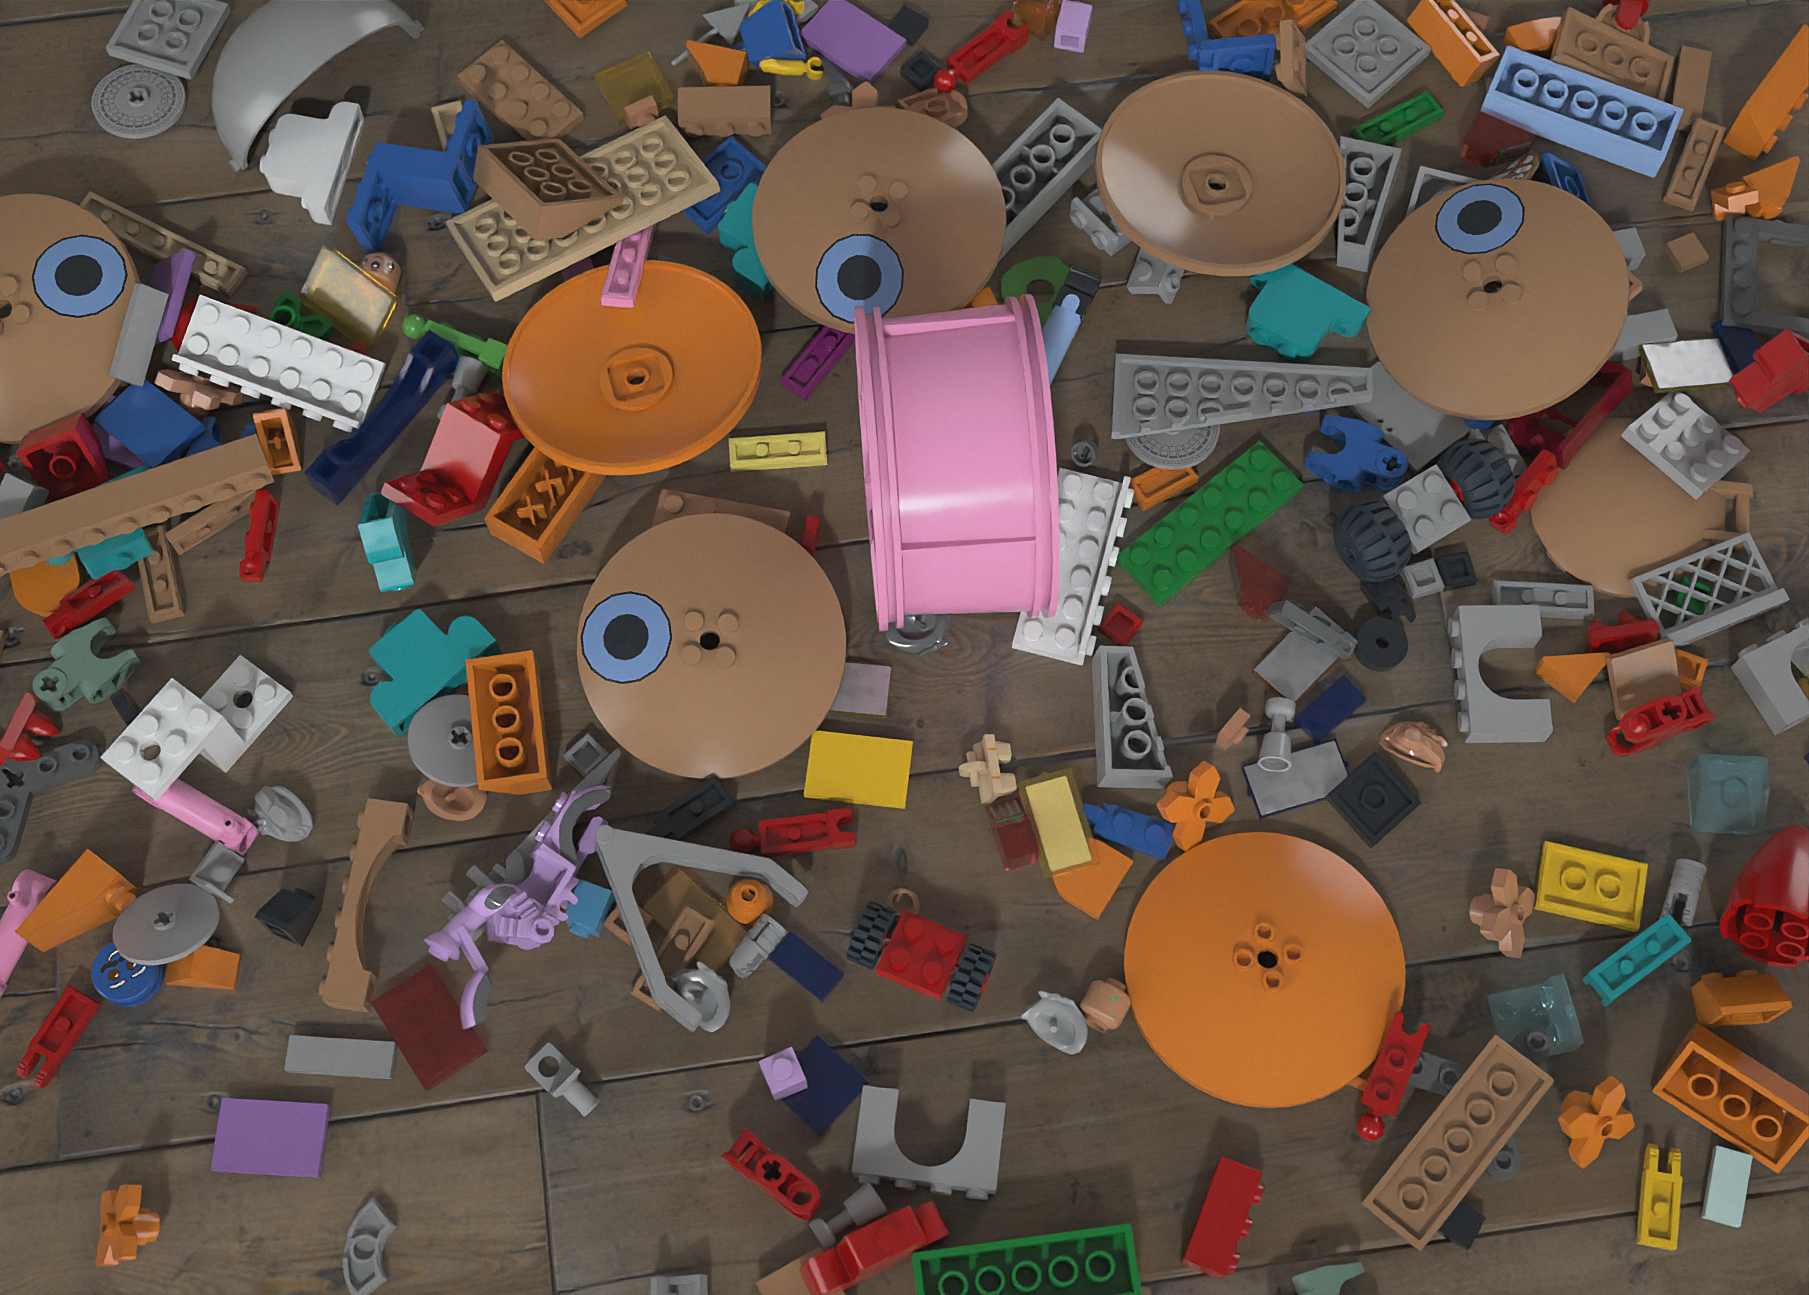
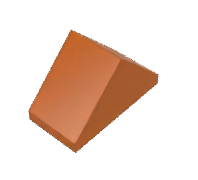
[253,408,302,476]
[1535,652,1610,703]
[165,945,241,990]

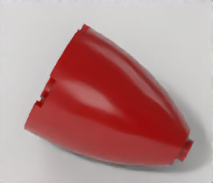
[1720,825,1809,968]

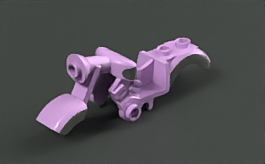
[424,785,611,1030]

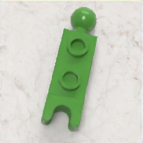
[402,314,508,380]

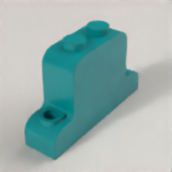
[1245,264,1371,363]

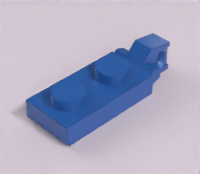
[1079,803,1175,860]

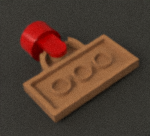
[1550,0,1674,101]

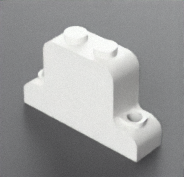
[260,102,365,225]

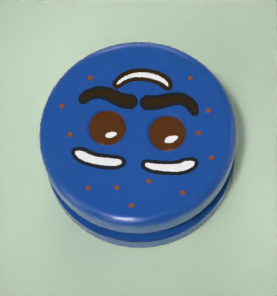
[91,941,164,1007]

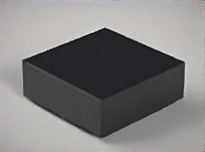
[888,6,929,47]
[900,51,942,92]
[1434,551,1477,592]
[1437,1202,1486,1251]

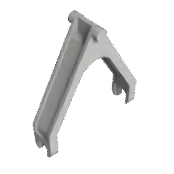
[595,825,809,1032]

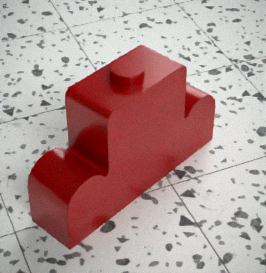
[1729,329,1809,412]
[799,1201,950,1295]

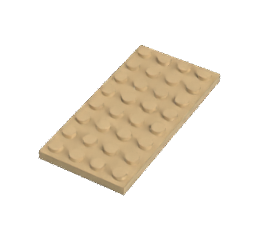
[445,115,720,302]

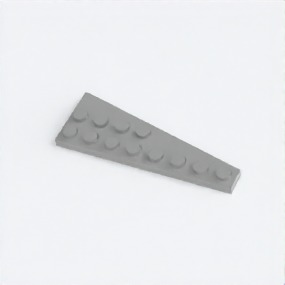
[1111,354,1373,439]

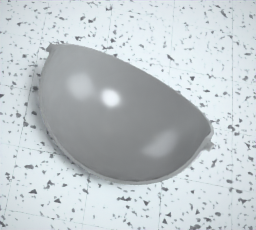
[211,0,424,172]

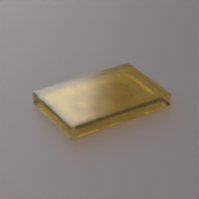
[298,245,399,352]

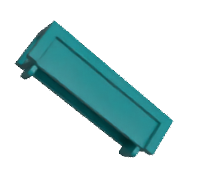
[1582,913,1692,1007]

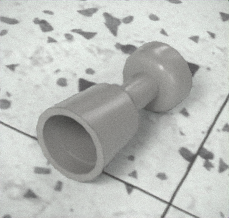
[437,356,489,420]
[1258,697,1296,772]
[809,1183,888,1251]

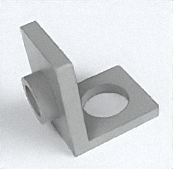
[189,841,244,904]

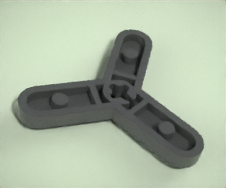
[0,739,102,864]
[1408,1025,1555,1181]

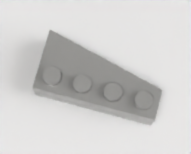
[1336,136,1402,272]
[1092,646,1173,789]

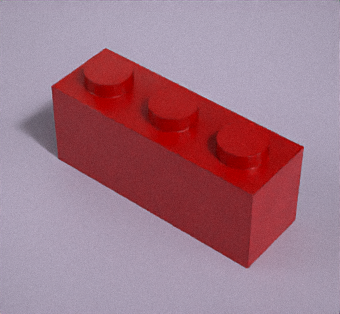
[1180,1156,1265,1280]

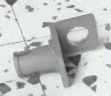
[525,1043,600,1117]

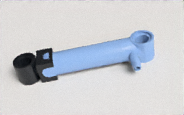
[1042,265,1102,385]

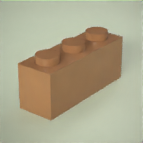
[678,86,772,138]

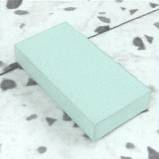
[1701,1146,1753,1228]

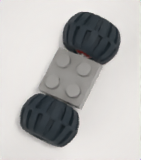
[1333,439,1515,582]

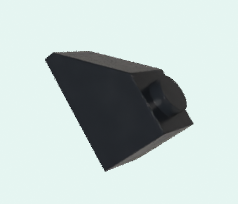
[255,888,322,947]

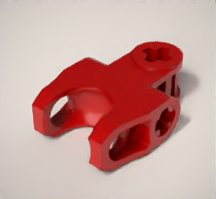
[1605,687,1716,757]
[720,1128,822,1221]

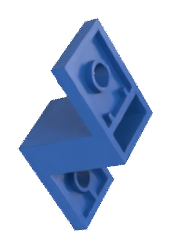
[346,100,494,255]

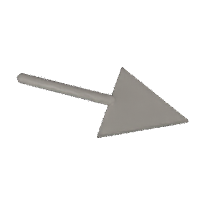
[672,2,752,66]

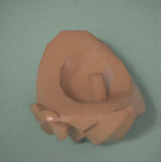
[1378,721,1448,773]
[417,778,487,821]

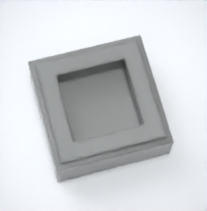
[1400,558,1445,600]
[563,733,610,778]

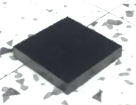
[1324,752,1421,848]

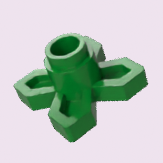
[269,291,335,341]

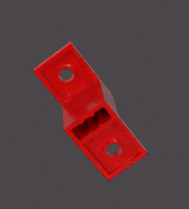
[381,389,525,527]

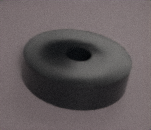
[1354,617,1408,672]
[110,688,142,726]

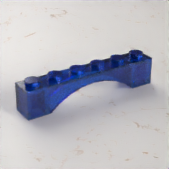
[304,330,459,506]

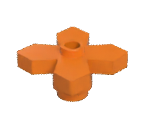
[1157,761,1235,852]
[1558,1076,1635,1168]
[96,1184,160,1267]

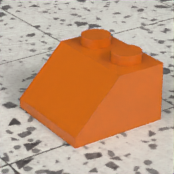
[1691,970,1792,1028]

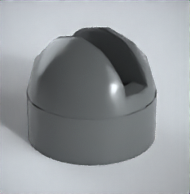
[1071,439,1099,467]

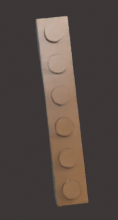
[319,798,414,1013]

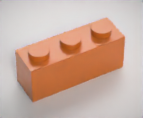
[1407,0,1500,87]

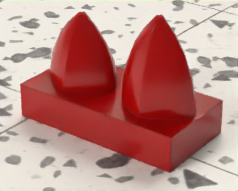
[1585,609,1659,655]
[0,692,60,766]

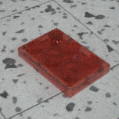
[371,964,488,1092]

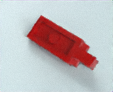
[1489,449,1558,535]
[239,490,280,582]
[42,570,135,640]

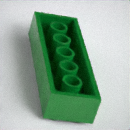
[911,1223,1142,1295]

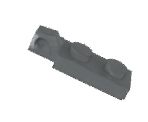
[1267,599,1358,659]

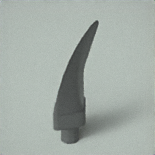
[813,52,856,107]

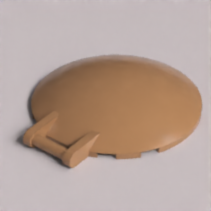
[1528,417,1753,598]

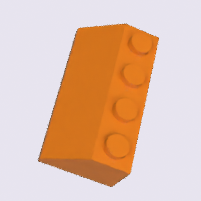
[1723,24,1809,161]
[465,650,553,795]
[1651,1022,1809,1173]

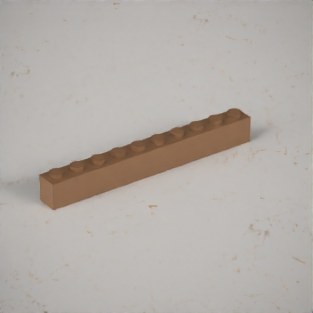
[0,434,274,577]

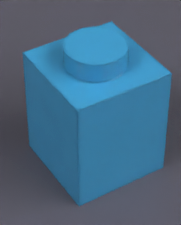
[565,879,615,938]

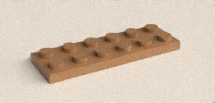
[1362,1034,1555,1252]

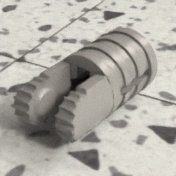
[1660,859,1707,926]
[729,913,787,979]

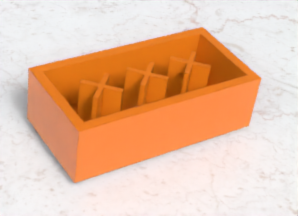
[484,447,607,565]

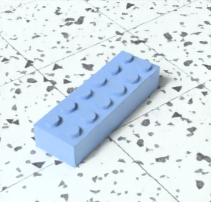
[1479,45,1684,178]

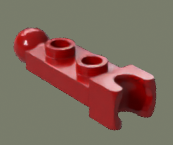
[933,10,1029,92]
[730,808,856,857]
[1356,1011,1431,1141]

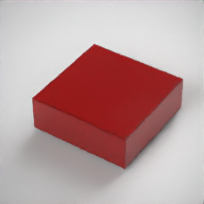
[800,515,821,558]
[1097,602,1144,646]

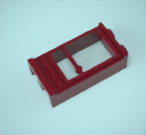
[1508,360,1633,470]

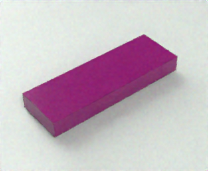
[780,325,855,402]

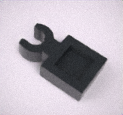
[1360,576,1417,627]

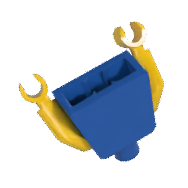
[731,0,823,81]

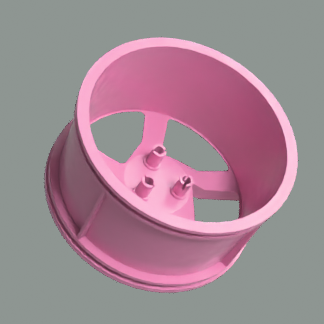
[854,294,1060,631]

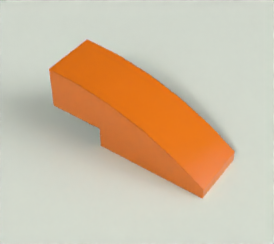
[1502,17,1561,60]

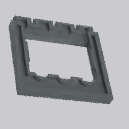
[1720,215,1809,340]

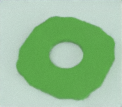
[1000,256,1070,328]

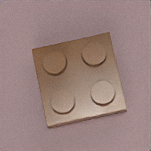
[1275,19,1307,98]

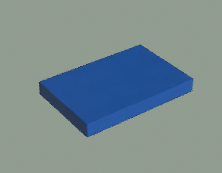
[681,135,767,235]
[94,379,206,469]

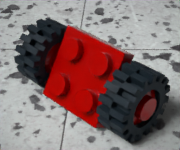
[846,901,997,1013]

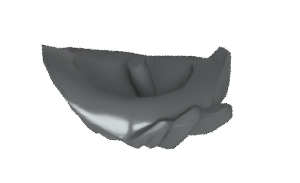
[884,614,951,656]

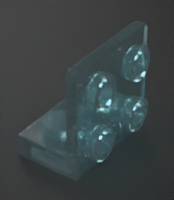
[1487,974,1584,1056]

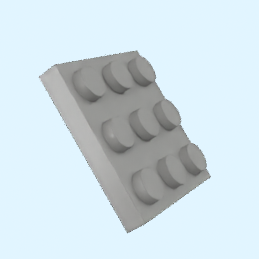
[106,0,231,80]
[1306,0,1431,108]
[1621,388,1750,500]

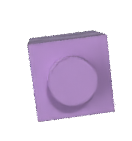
[1054,0,1093,53]
[759,1047,808,1102]

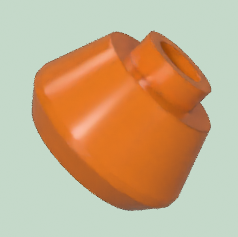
[726,878,773,924]

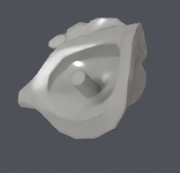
[247,785,313,842]
[671,961,730,1032]
[1020,991,1088,1055]

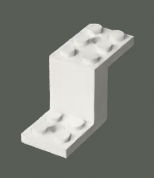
[100,655,293,801]

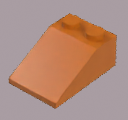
[14,849,140,952]

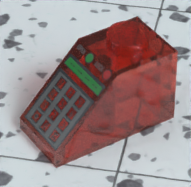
[1458,111,1536,168]
[1229,544,1292,622]
[985,798,1040,872]

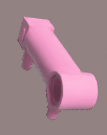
[132,778,260,856]
[0,869,59,998]

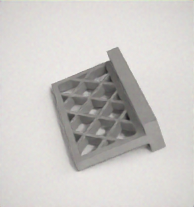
[1629,532,1790,650]

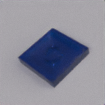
[768,1035,869,1137]

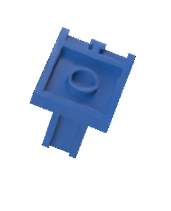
[1177,0,1276,82]

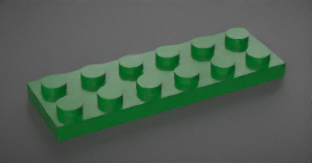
[1116,440,1304,608]

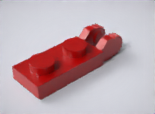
[16,985,102,1089]

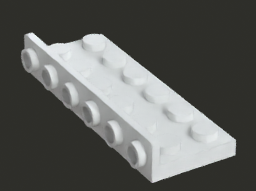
[171,295,386,433]
[1012,468,1134,666]

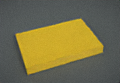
[804,730,913,809]
[1533,841,1648,932]

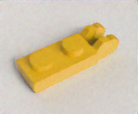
[1636,1143,1683,1251]

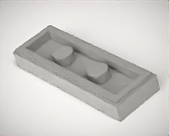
[109,283,169,387]
[1491,580,1595,620]
[284,1035,397,1079]

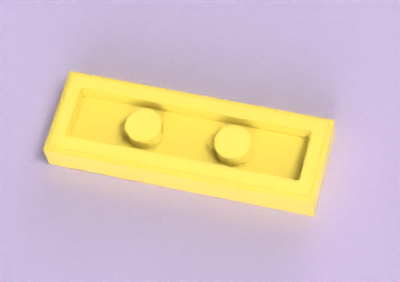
[729,431,827,472]

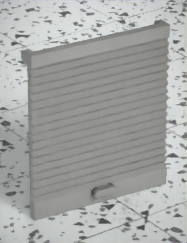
[1347,361,1474,473]

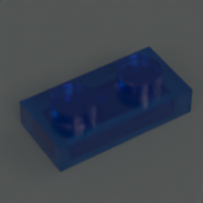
[1294,675,1367,745]

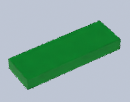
[1350,90,1445,146]

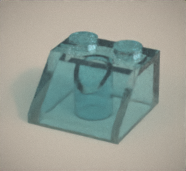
[1687,754,1770,835]

